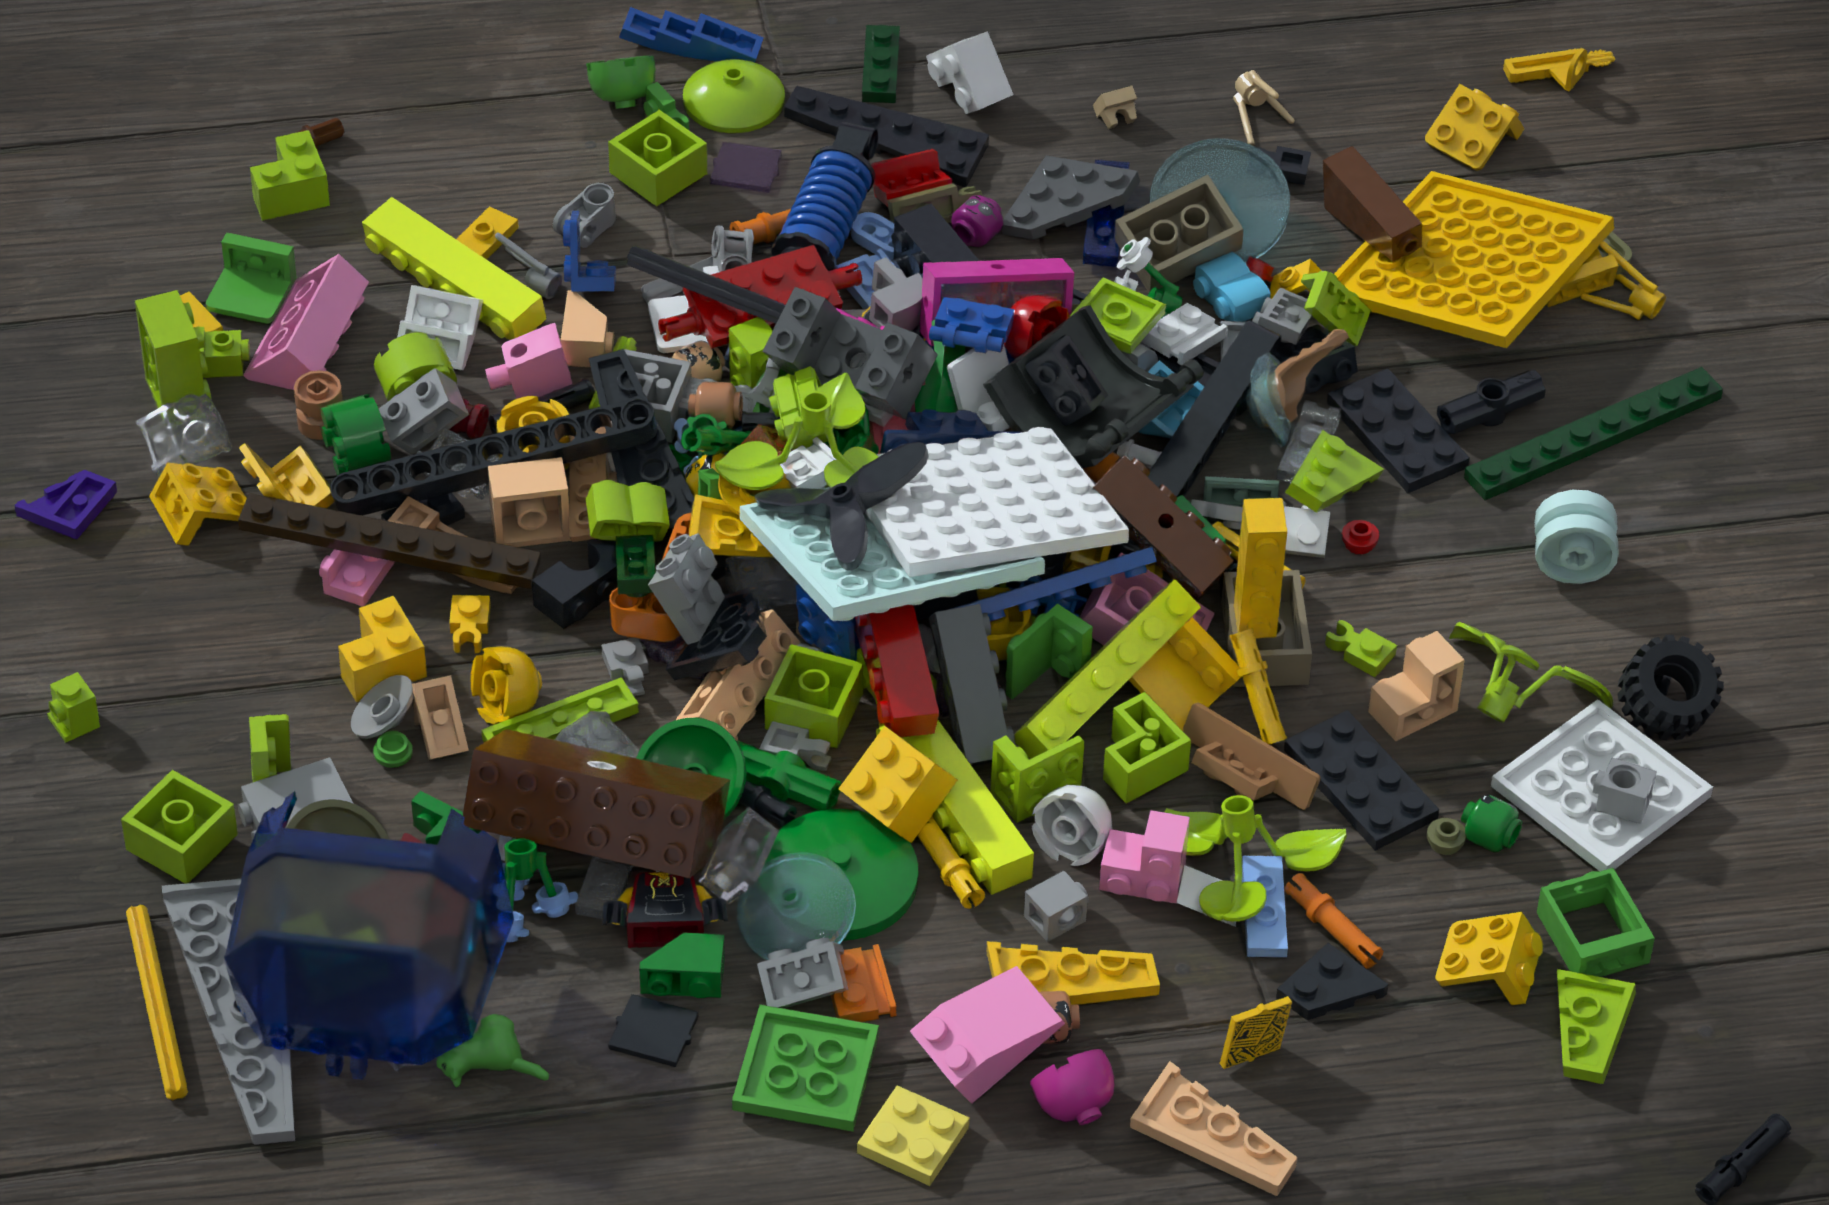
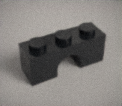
[532,539,618,629]

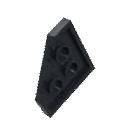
[666,588,767,681]

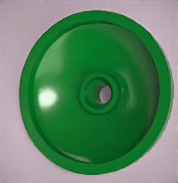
[636,718,746,819]

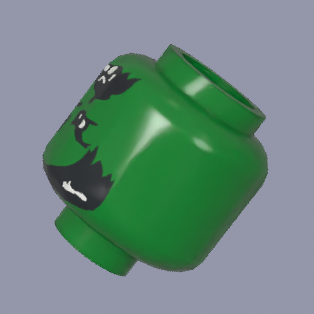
[1461,795,1523,853]

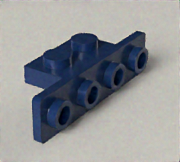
[880,409,1021,454]

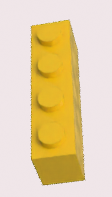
[1234,498,1287,638]

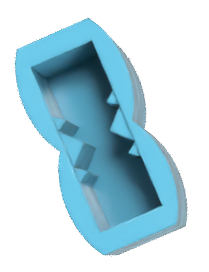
[1193,252,1271,322]

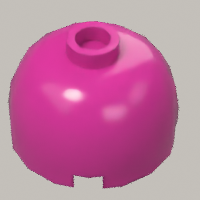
[1030,1049,1115,1125]

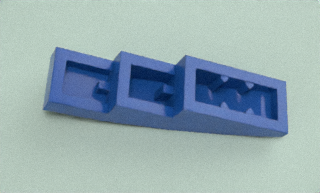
[619,7,764,63]

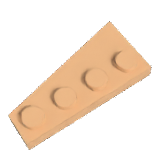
[1130,1061,1297,1196]

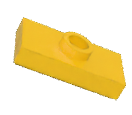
[456,206,519,260]

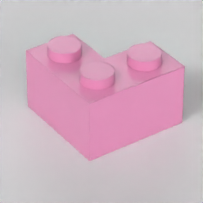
[1099,810,1190,904]

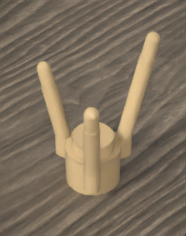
[1233,70,1295,146]

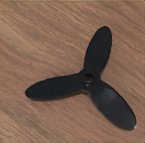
[755,442,929,570]

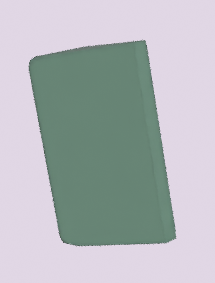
[1203,476,1279,507]

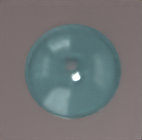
[737,852,856,960]

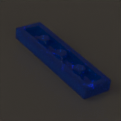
[1083,160,1130,267]

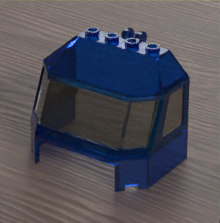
[224,791,514,1080]

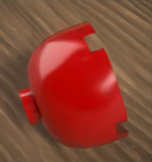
[1004,295,1070,359]

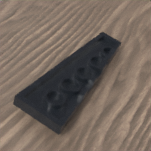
[784,85,989,187]
[589,349,694,538]

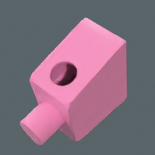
[485,323,573,399]

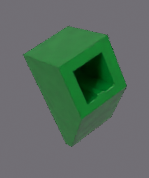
[639,933,725,998]

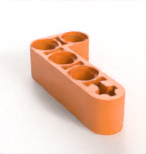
[609,513,691,642]

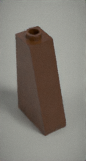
[1323,146,1422,262]

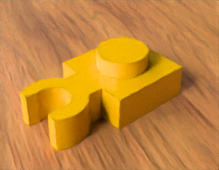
[449,595,491,653]

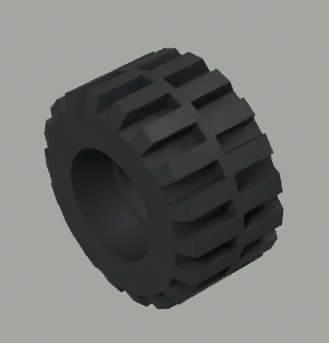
[1617,635,1724,741]

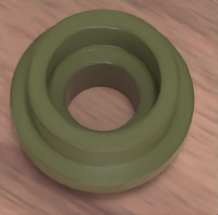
[1427,818,1466,855]

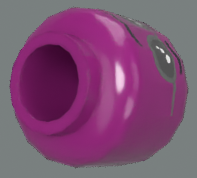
[951,195,1004,247]

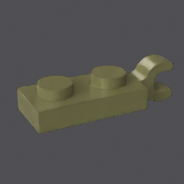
[887,184,982,223]

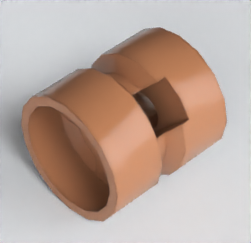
[294,370,343,440]

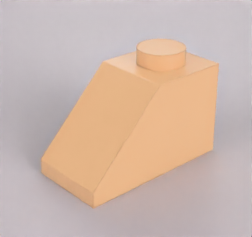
[561,290,614,367]

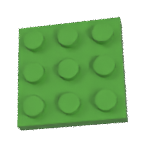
[732,1005,879,1131]

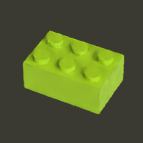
[135,290,211,427]

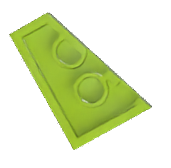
[1285,430,1384,513]
[1557,969,1636,1084]

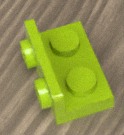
[1301,271,1371,346]
[249,714,291,782]

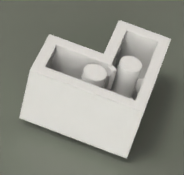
[926,31,1013,114]

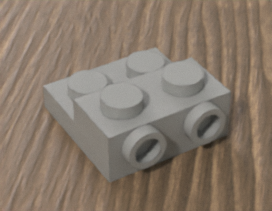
[648,533,725,645]

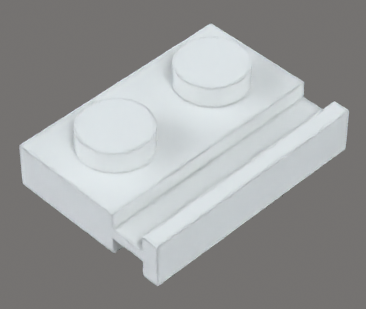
[1141,303,1228,365]
[780,437,836,489]

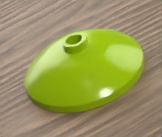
[683,59,785,133]

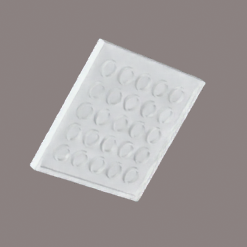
[865,427,1129,577]

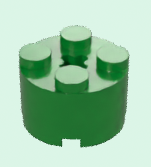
[320,394,391,475]

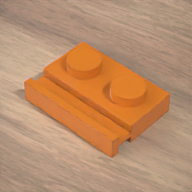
[830,944,897,1022]

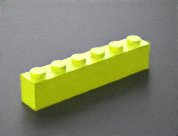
[362,197,547,340]
[1014,580,1201,759]
[876,720,1034,895]

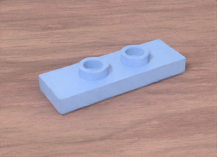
[1242,856,1288,957]

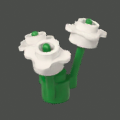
[1114,237,1182,319]

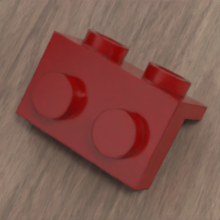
[871,149,952,207]

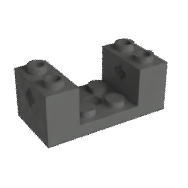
[762,287,938,420]

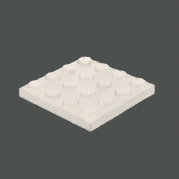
[1491,699,1713,871]

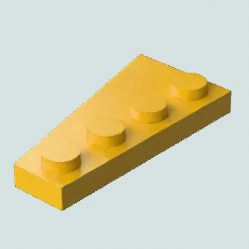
[986,941,1160,1005]

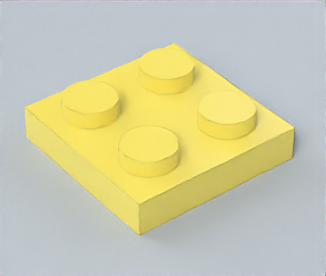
[857,1085,970,1186]

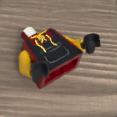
[602,870,728,948]

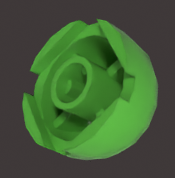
[586,55,656,109]

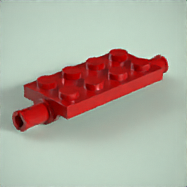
[658,245,862,349]

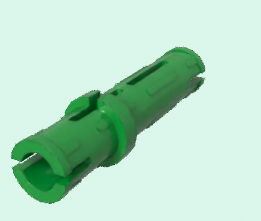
[681,426,760,456]

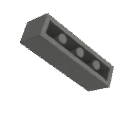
[929,604,1015,766]

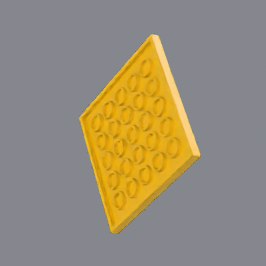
[1334,171,1615,348]

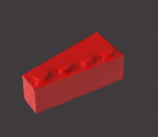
[855,605,939,737]

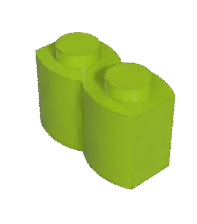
[586,480,670,542]

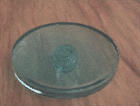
[1150,138,1290,263]

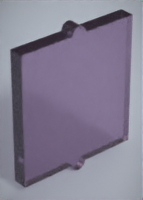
[710,142,782,193]

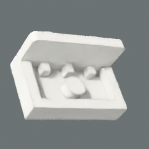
[1283,501,1330,558]

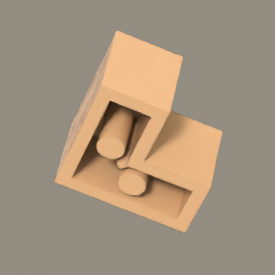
[1368,631,1465,741]

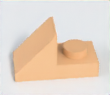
[412,675,469,760]

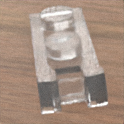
[1276,400,1341,483]

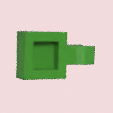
[644,82,689,130]

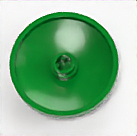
[760,809,918,941]

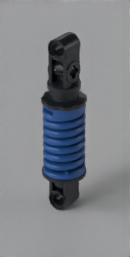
[771,122,879,271]

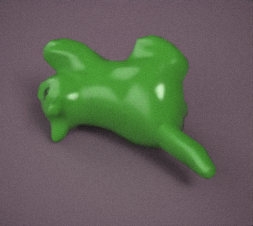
[432,1014,549,1087]

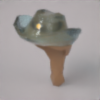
[1246,329,1349,448]

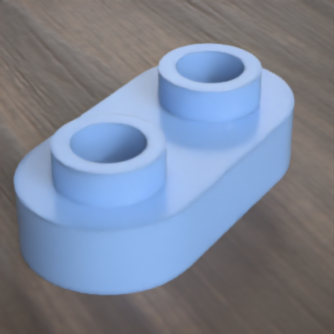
[851,212,894,260]

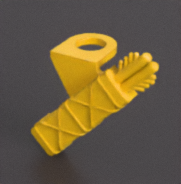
[1503,48,1615,92]

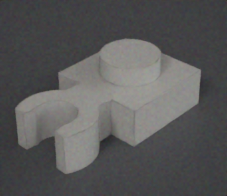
[1191,499,1243,530]

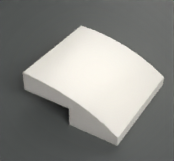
[397,285,483,370]

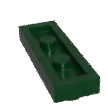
[862,25,900,103]
[616,535,656,598]

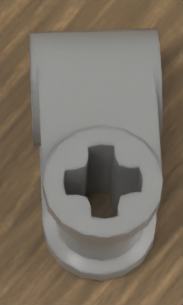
[553,183,616,248]
[711,225,754,272]

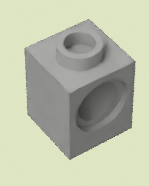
[1592,758,1657,824]
[1024,871,1089,942]

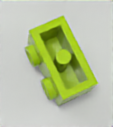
[729,317,773,389]

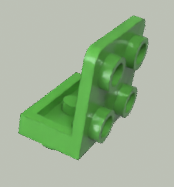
[206,232,297,324]

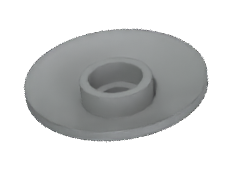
[351,675,414,739]

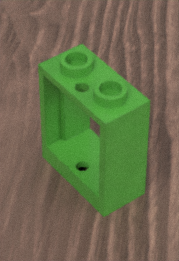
[1537,868,1655,977]

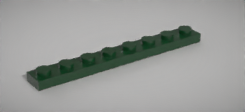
[1464,367,1723,501]

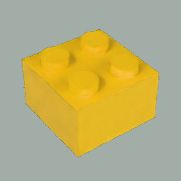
[839,726,958,843]

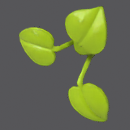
[715,373,878,490]
[1449,622,1613,723]
[1165,795,1347,922]

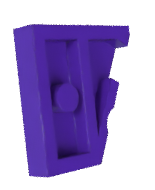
[15,470,117,540]

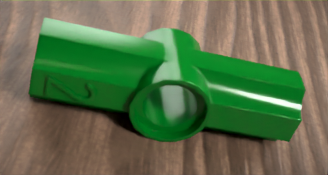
[737,741,842,810]

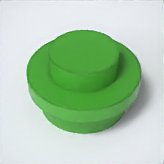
[373,731,413,768]

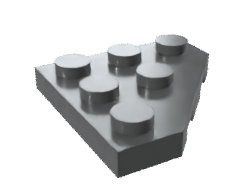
[1002,155,1140,240]

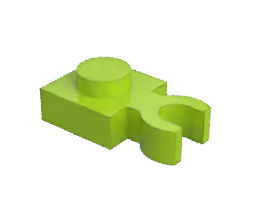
[1325,620,1397,677]

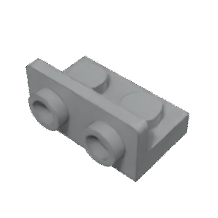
[1252,288,1314,345]
[757,938,848,1009]

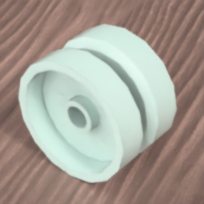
[1535,490,1619,584]

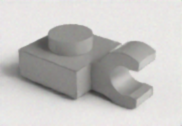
[601,638,649,696]
[759,721,832,771]

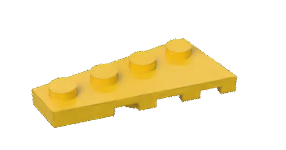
[689,494,775,558]

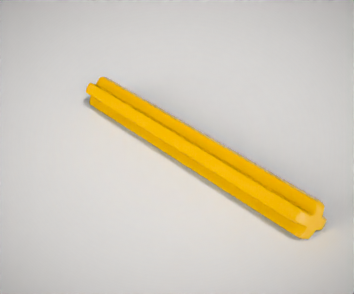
[126,904,188,1100]

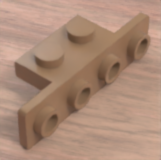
[569,427,618,542]
[1183,702,1321,810]

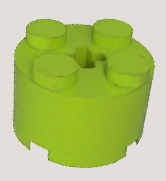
[374,332,457,401]

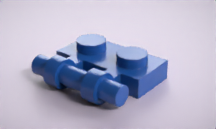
[929,297,1015,354]

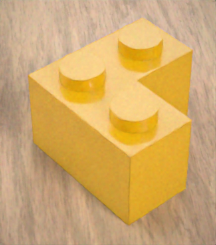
[338,596,427,702]

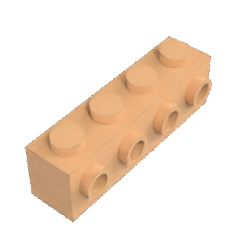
[676,610,800,741]

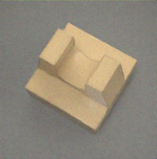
[1093,86,1137,129]

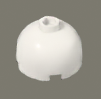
[1032,785,1112,866]

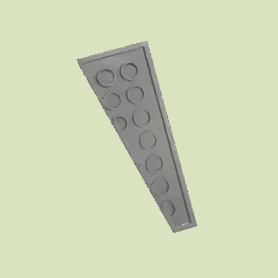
[162,875,295,1145]

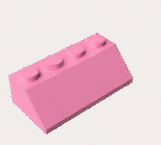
[243,254,369,390]

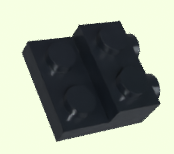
[1269,324,1358,395]

